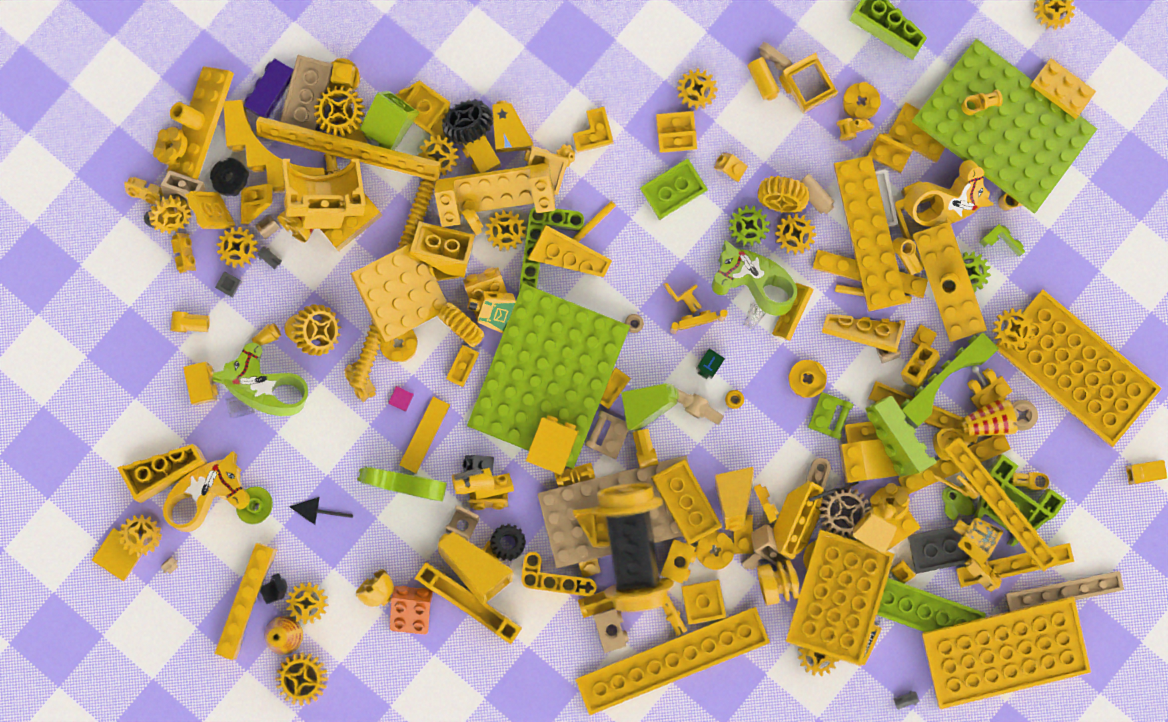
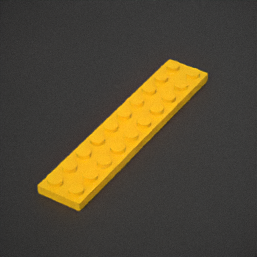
[575,606,770,716]

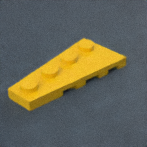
[528,225,612,277]
[822,314,906,353]

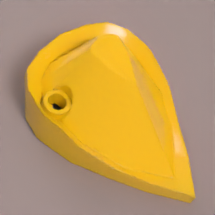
[932,428,974,461]

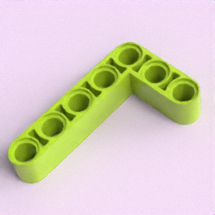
[519,207,584,292]

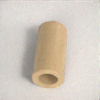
[799,173,835,214]

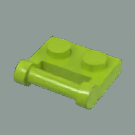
[807,392,854,440]

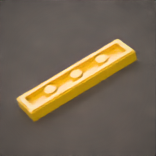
[399,396,451,474]

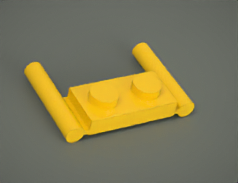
[670,309,728,334]

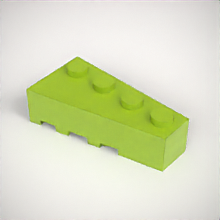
[849,0,928,60]
[865,396,937,477]

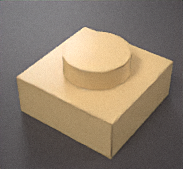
[741,552,762,570]

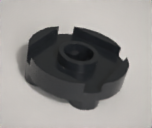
[210,158,249,197]

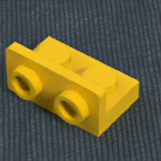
[867,133,913,173]

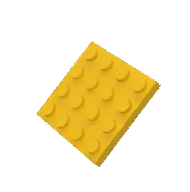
[350,242,447,343]

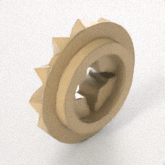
[1012,400,1038,431]

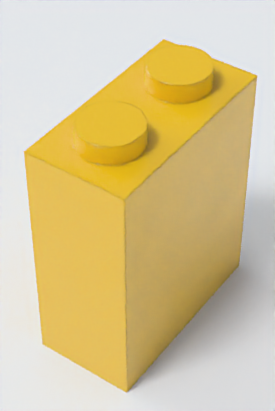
[525,415,579,475]

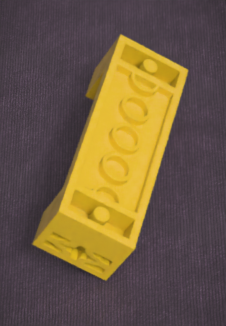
[434,163,555,227]

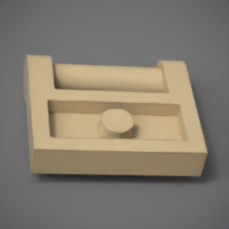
[585,410,629,459]

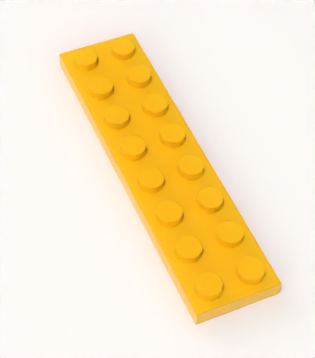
[833,155,906,312]

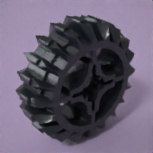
[442,99,493,145]

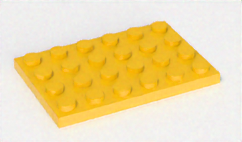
[785,530,895,666]

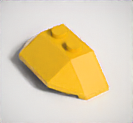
[773,481,824,559]

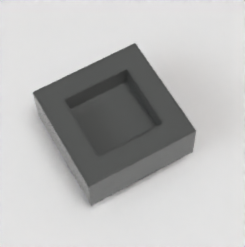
[215,271,242,298]

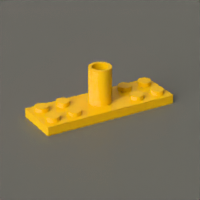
[166,66,234,180]
[913,221,987,342]

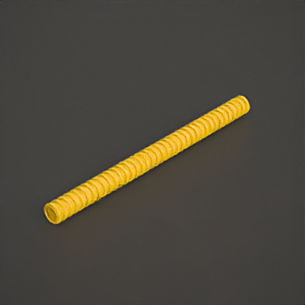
[349,178,436,390]

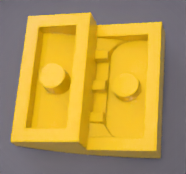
[656,111,697,153]

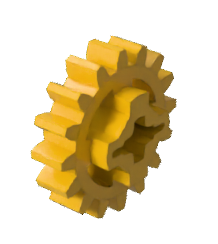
[1033,0,1076,30]
[677,68,718,111]
[418,135,460,176]
[148,195,191,234]
[485,210,527,252]
[774,213,817,256]
[216,227,259,269]
[992,308,1035,350]
[118,514,162,557]
[286,582,329,624]
[797,648,840,677]

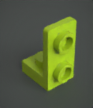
[979,224,1026,257]

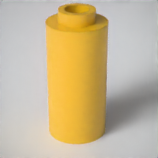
[747,57,780,101]

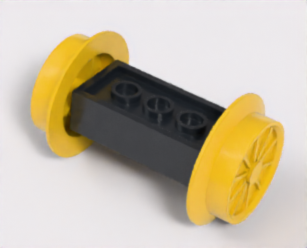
[592,483,674,612]

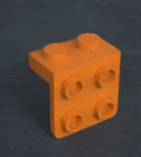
[390,585,433,635]

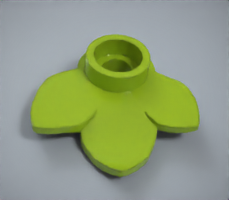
[942,485,975,521]

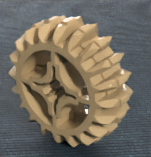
[819,486,871,539]

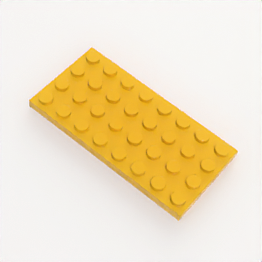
[995,289,1162,447]
[921,596,1091,710]

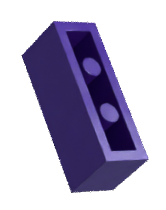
[244,58,294,119]

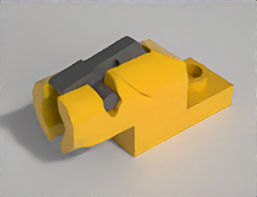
[451,468,514,500]

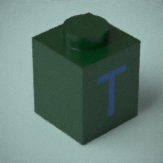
[696,348,725,380]

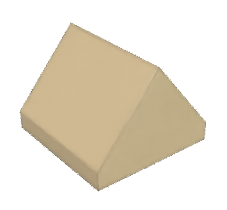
[255,215,280,240]
[876,348,901,364]

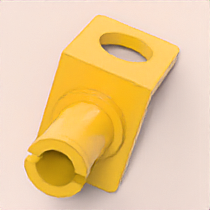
[662,282,702,314]

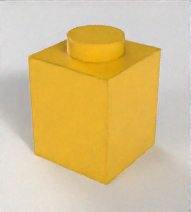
[331,62,356,88]

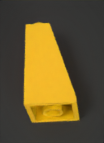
[438,531,514,605]

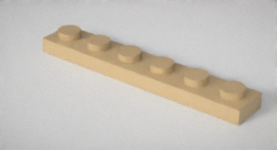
[1005,571,1124,612]

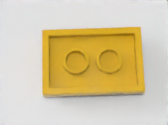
[1030,58,1097,119]
[888,102,946,163]
[185,191,236,229]

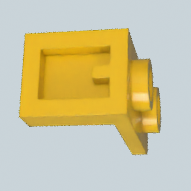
[1125,460,1168,485]

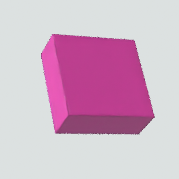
[388,386,414,412]

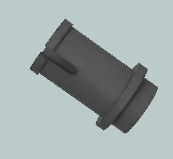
[257,246,282,270]
[893,690,920,710]

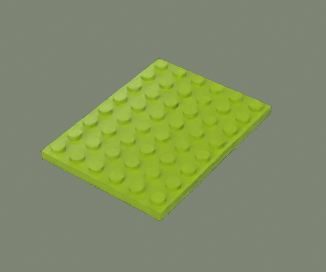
[911,38,1098,214]
[467,283,630,469]

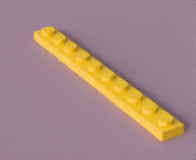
[256,117,441,181]

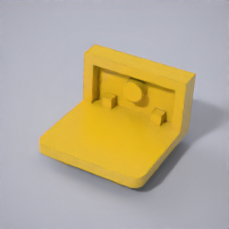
[462,267,507,314]

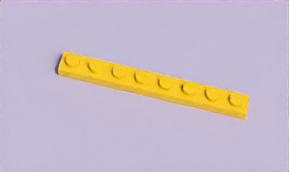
[943,437,1059,572]

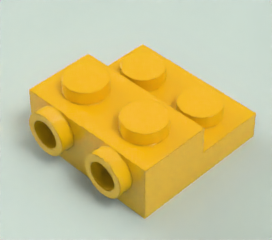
[524,146,569,195]

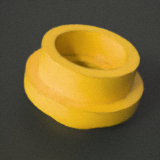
[725,390,744,409]

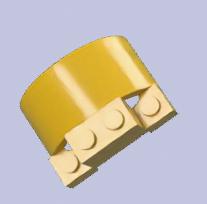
[282,159,366,229]

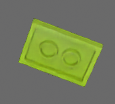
[640,158,708,221]

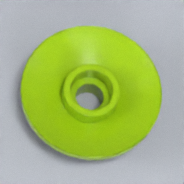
[236,486,273,525]

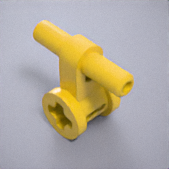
[836,118,874,141]

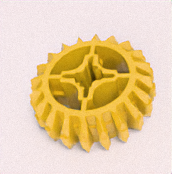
[314,85,365,137]
[757,175,810,214]
[437,302,485,347]
[290,304,342,356]
[275,652,329,706]

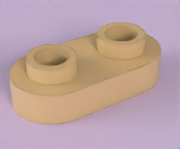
[758,42,793,72]
[805,458,831,491]

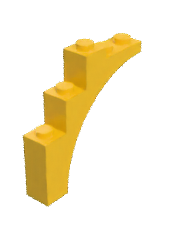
[224,100,326,193]

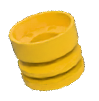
[757,559,799,606]

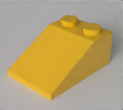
[410,221,475,278]
[839,439,899,484]

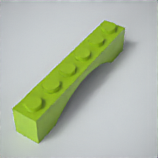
[900,332,999,429]

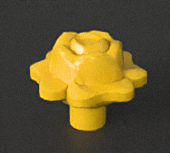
[556,144,575,167]

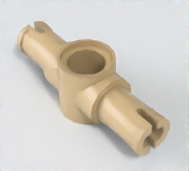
[675,387,724,425]

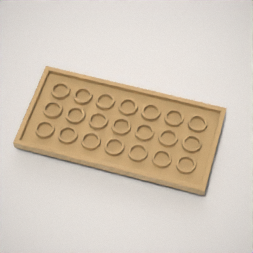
[537,455,690,569]

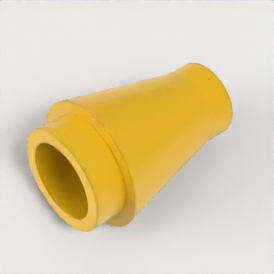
[251,323,281,346]

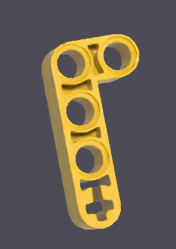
[521,552,597,596]

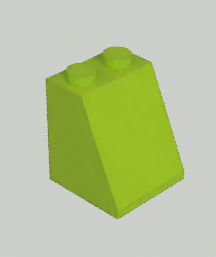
[360,91,420,150]
[621,383,679,431]

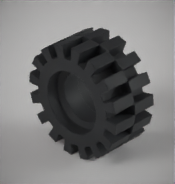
[490,524,526,561]

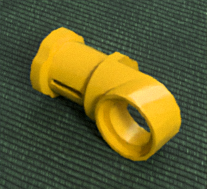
[961,89,1003,115]
[1010,471,1050,491]

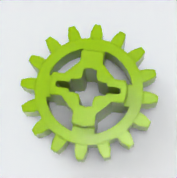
[728,205,770,247]
[952,251,991,292]

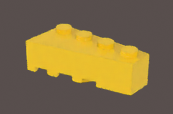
[117,444,207,503]

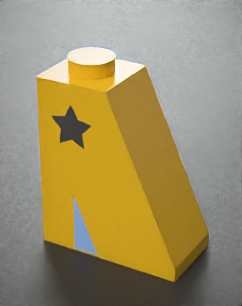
[492,101,534,153]

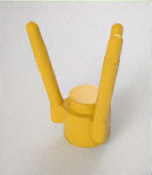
[933,474,980,499]

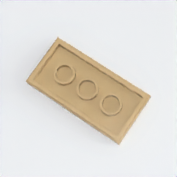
[280,54,334,131]

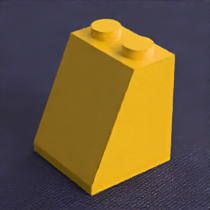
[715,467,754,531]

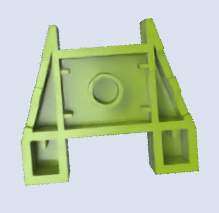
[973,454,1067,547]

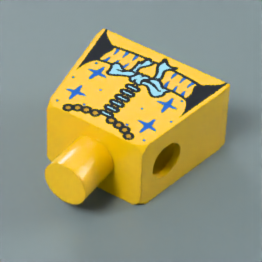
[953,518,1004,565]

